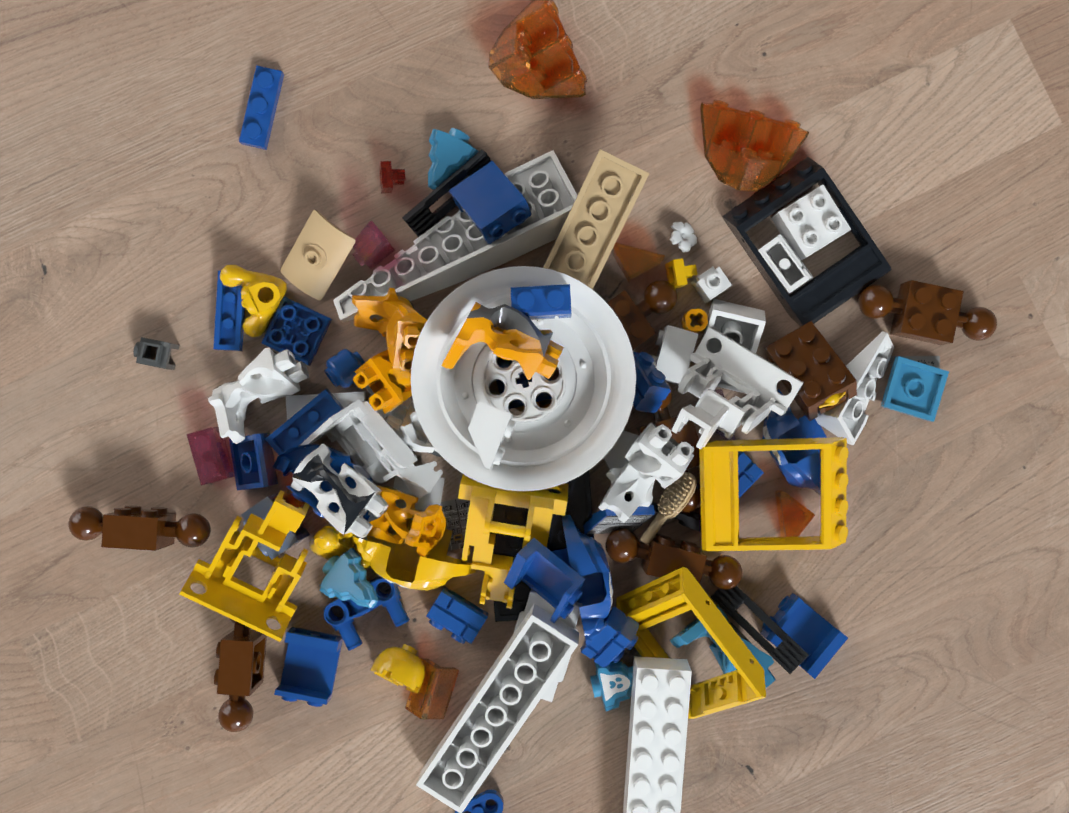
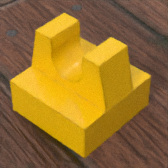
[665,258,698,289]

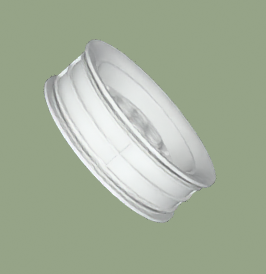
[411,266,636,491]

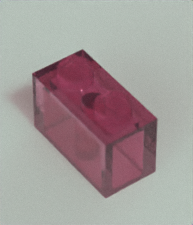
[186,427,235,486]

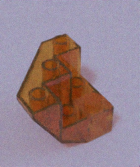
[488,0,587,99]
[700,100,809,191]

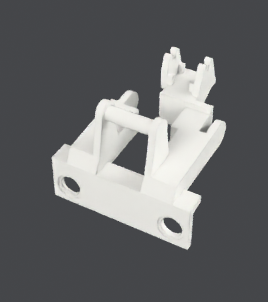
[671,327,804,449]
[300,399,443,499]

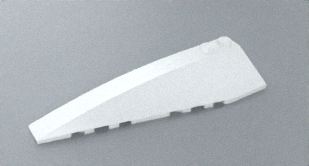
[333,150,578,323]

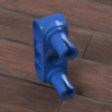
[324,576,410,651]

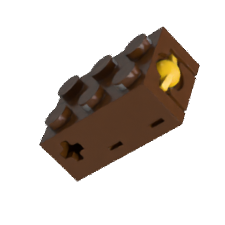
[765,321,857,421]

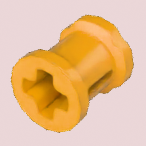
[681,308,708,333]

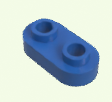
[454,789,504,813]

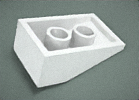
[702,299,766,393]

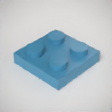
[880,356,949,422]

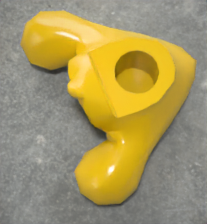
[220,264,287,337]
[309,526,371,569]

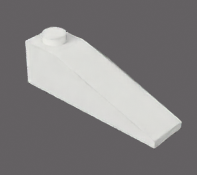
[815,331,894,445]

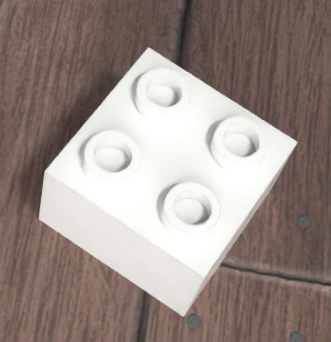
[771,185,851,260]

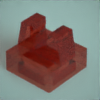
[379,161,406,194]

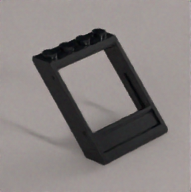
[722,157,892,326]

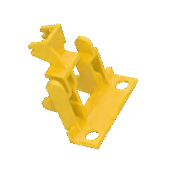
[458,474,569,609]
[179,490,310,642]

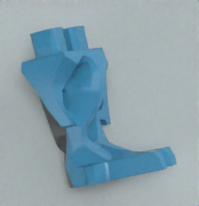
[670,605,776,688]

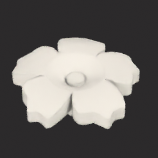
[669,222,697,253]

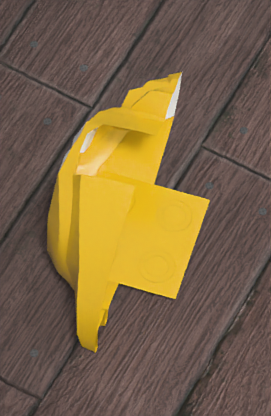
[353,519,476,591]

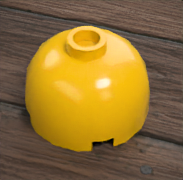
[370,644,425,693]

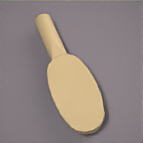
[640,472,697,545]

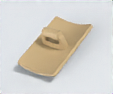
[280,210,356,301]

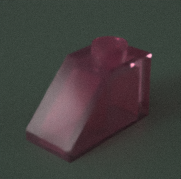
[352,220,395,269]

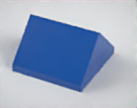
[229,433,278,490]

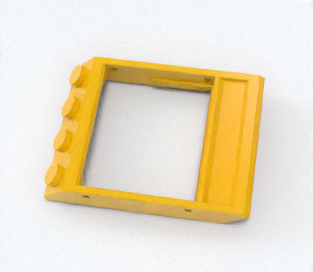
[699,437,849,551]
[616,567,766,719]

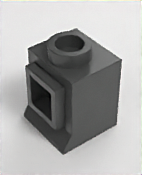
[133,337,180,370]

